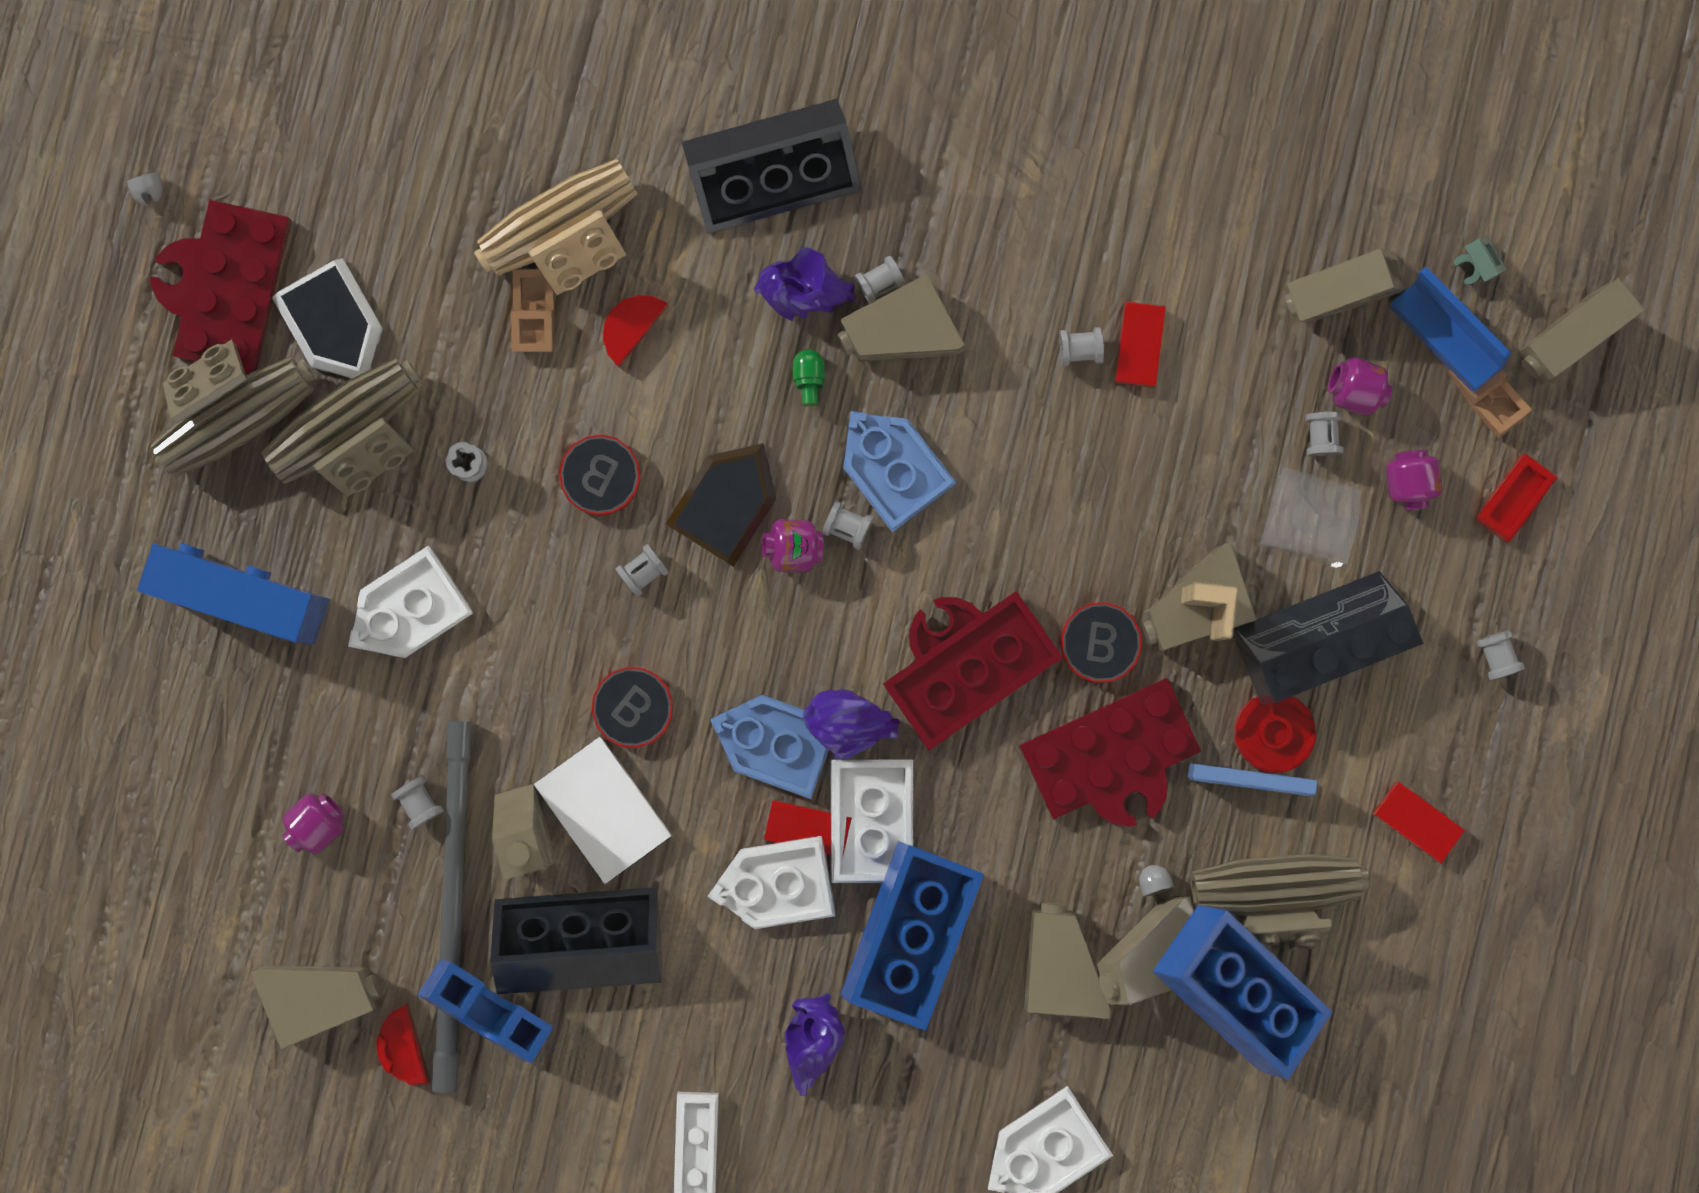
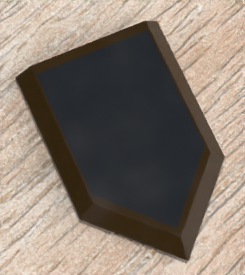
[665,443,777,567]

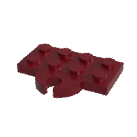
[150,199,292,374]
[882,591,1063,751]
[1018,678,1202,827]

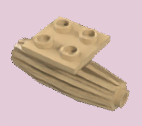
[474,159,638,295]

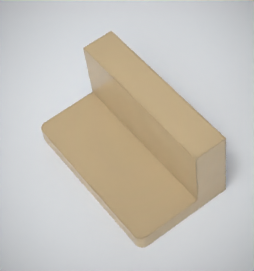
[1181,583,1237,641]

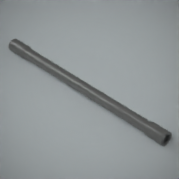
[432,721,473,1093]

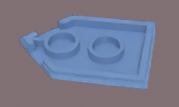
[843,411,957,532]
[710,695,828,799]

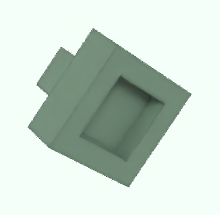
[1453,235,1507,285]

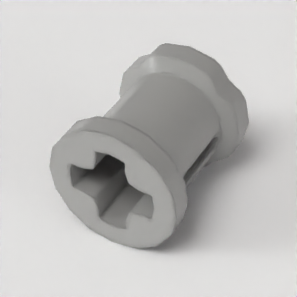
[854,256,906,304]
[1059,327,1104,367]
[1305,412,1344,456]
[445,442,488,482]
[822,501,873,550]
[615,544,670,597]
[1476,629,1525,680]
[391,776,444,830]

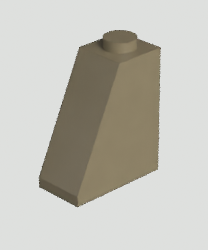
[1286,248,1408,323]
[837,274,965,361]
[1518,278,1645,383]
[1142,542,1256,651]
[492,784,557,880]
[1097,897,1194,1005]
[1024,903,1111,1019]
[250,965,382,1049]

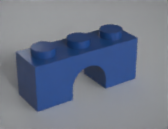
[417,960,553,1063]

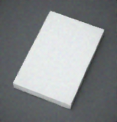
[534,736,672,884]
[831,759,913,883]

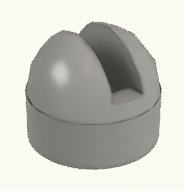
[126,172,163,205]
[1139,865,1175,897]

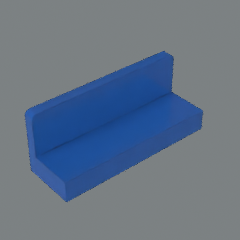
[1390,267,1511,394]

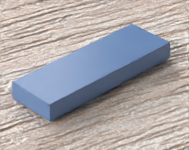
[1187,763,1317,796]

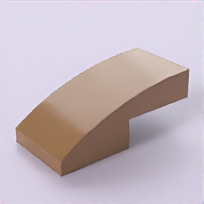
[511,269,555,352]
[1448,369,1532,439]

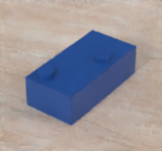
[137,543,330,645]
[840,841,984,1031]
[1152,905,1332,1079]

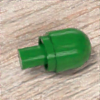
[793,349,825,407]

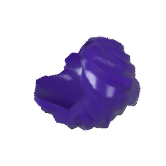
[754,247,856,321]
[802,689,900,760]
[784,993,845,1096]

